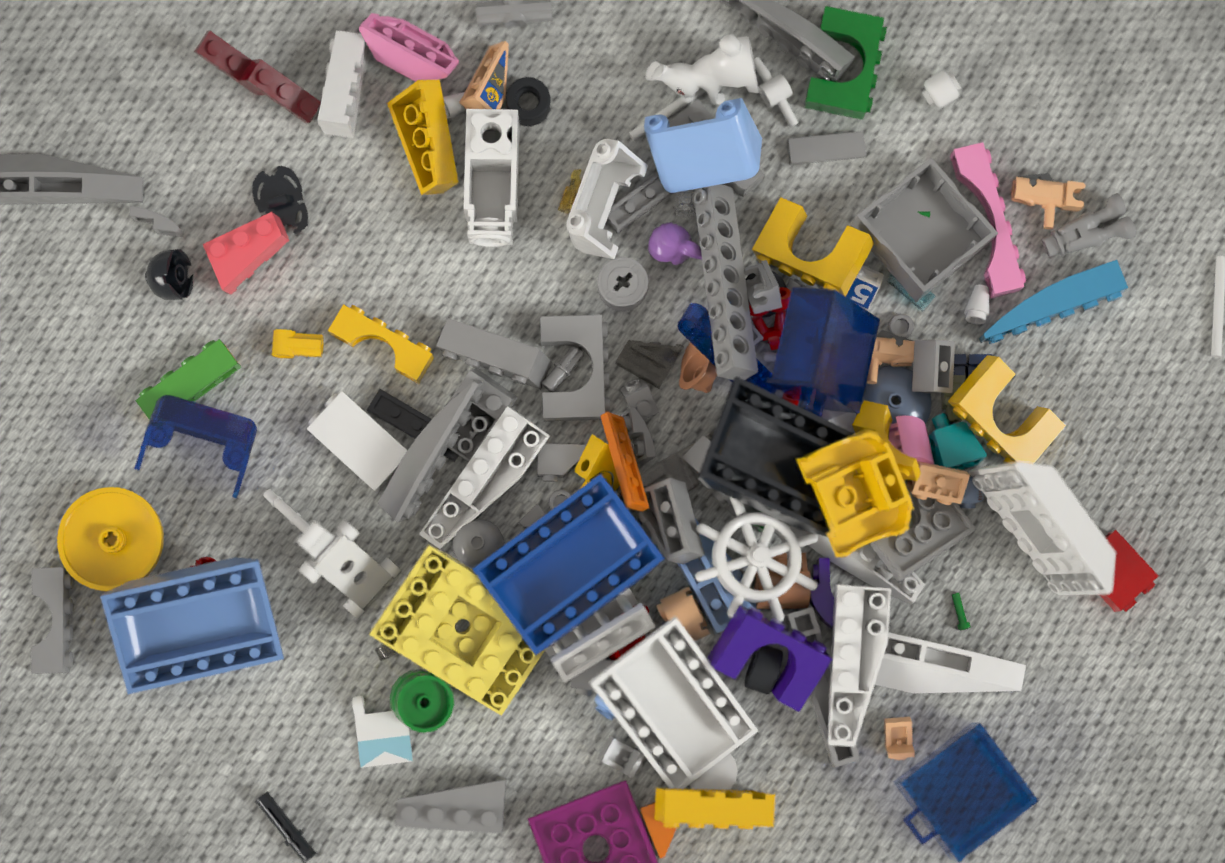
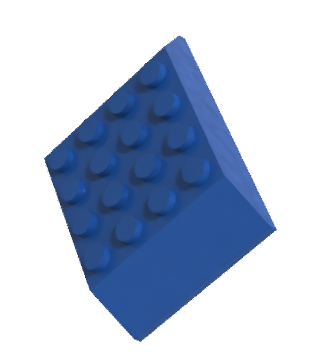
[473,474,665,655]

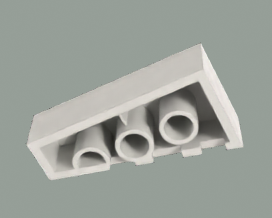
[317,30,368,138]

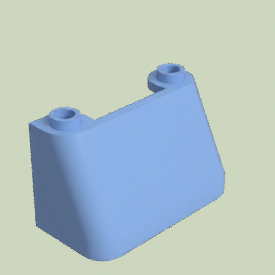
[644,98,762,193]

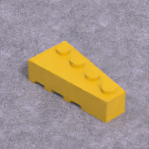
[387,79,459,195]
[654,788,775,829]

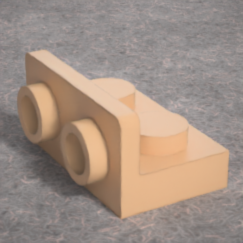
[906,461,970,505]

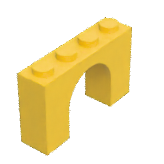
[752,197,874,297]
[948,355,1066,464]

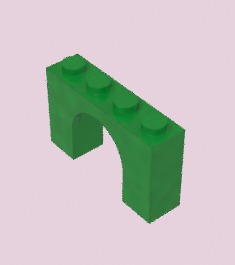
[804,6,887,120]

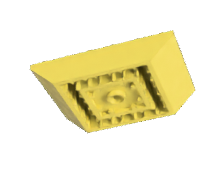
[369,545,546,716]

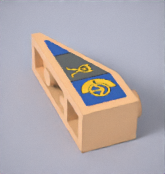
[459,41,509,109]

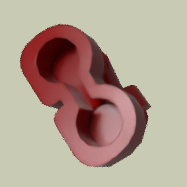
[748,287,793,350]

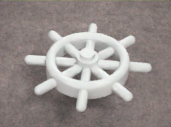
[695,497,818,622]

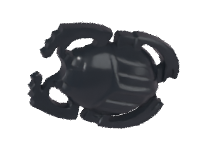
[252,166,308,234]

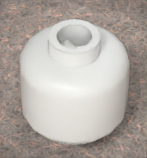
[922,70,961,108]

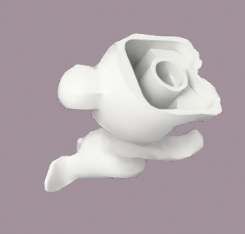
[645,34,759,105]

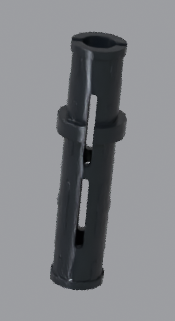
[255,791,317,863]

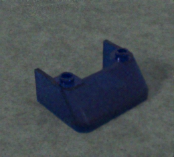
[134,395,257,498]

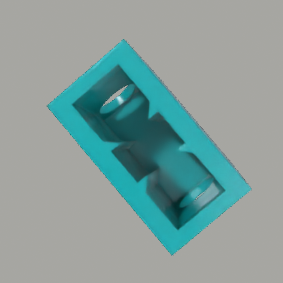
[929,413,987,470]

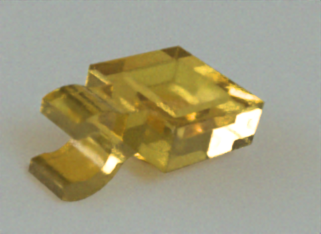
[558,169,582,214]

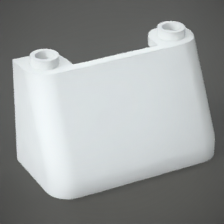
[566,139,648,259]

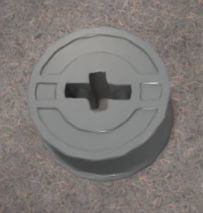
[597,257,649,312]

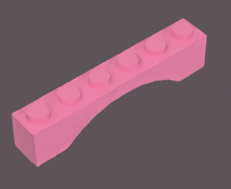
[950,142,1026,299]

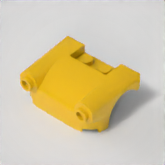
[797,428,914,557]

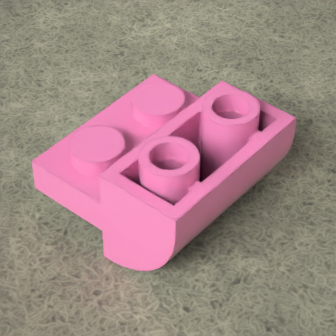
[889,416,934,465]

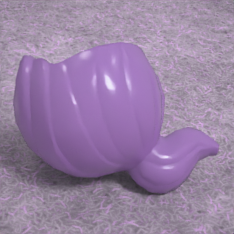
[648,222,702,265]

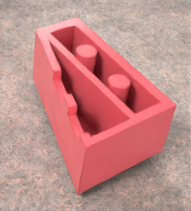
[203,212,289,294]

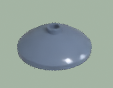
[855,366,932,424]

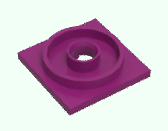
[527,780,658,863]

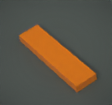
[600,412,649,512]

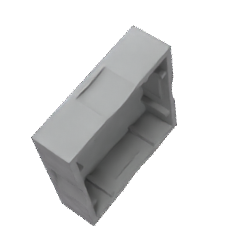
[850,158,998,302]

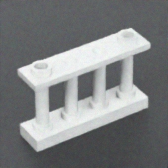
[545,588,655,683]

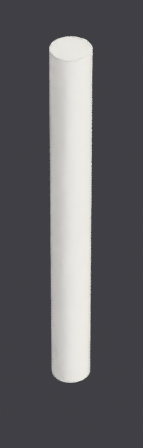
[629,88,706,141]
[1211,256,1225,357]

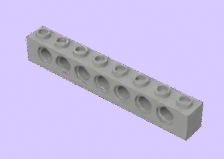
[693,184,758,380]

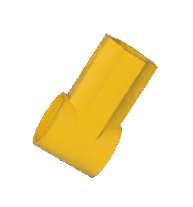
[271,329,324,359]

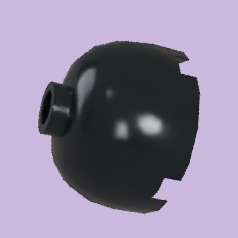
[145,249,193,300]

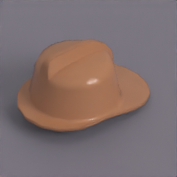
[679,336,717,393]

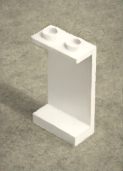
[307,391,407,494]

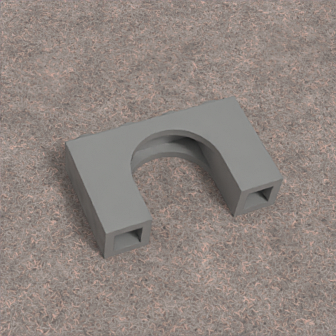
[540,315,610,422]

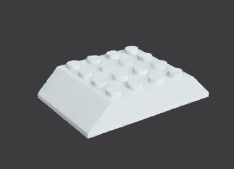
[589,616,758,788]

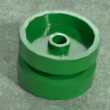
[390,669,454,733]

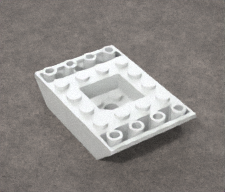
[969,461,1116,595]

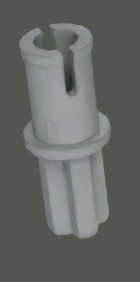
[541,346,583,392]

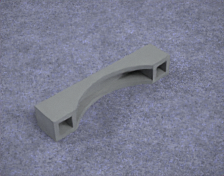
[785,607,860,768]

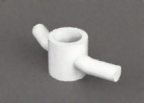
[754,57,798,127]

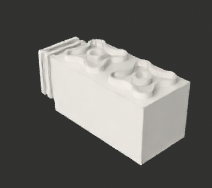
[464,109,520,247]

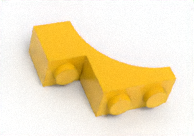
[852,400,921,481]

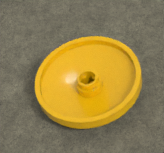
[57,487,164,592]

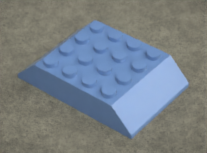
[100,557,284,694]

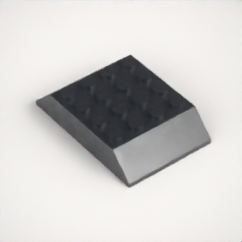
[698,376,854,537]

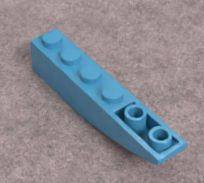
[979,260,1128,344]

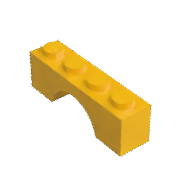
[328,304,434,384]

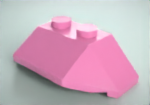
[359,13,459,82]

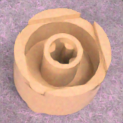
[656,586,711,642]

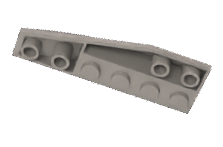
[720,0,855,82]
[0,154,144,205]

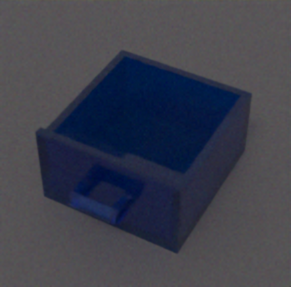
[766,287,880,417]
[893,723,1039,863]

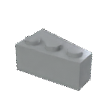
[638,478,705,564]

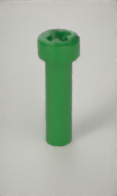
[951,593,971,631]

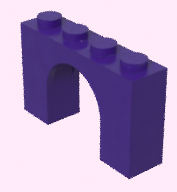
[707,605,833,712]

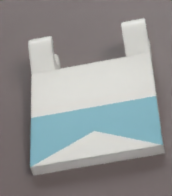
[352,696,413,768]

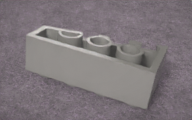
[436,318,552,390]

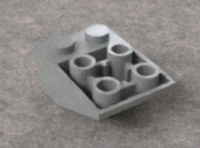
[448,369,518,462]

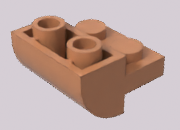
[754,553,811,609]

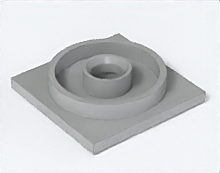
[869,479,977,582]

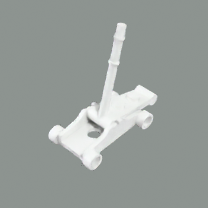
[263,489,402,619]

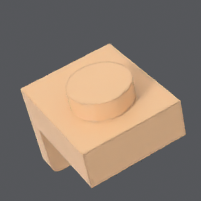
[884,717,915,760]

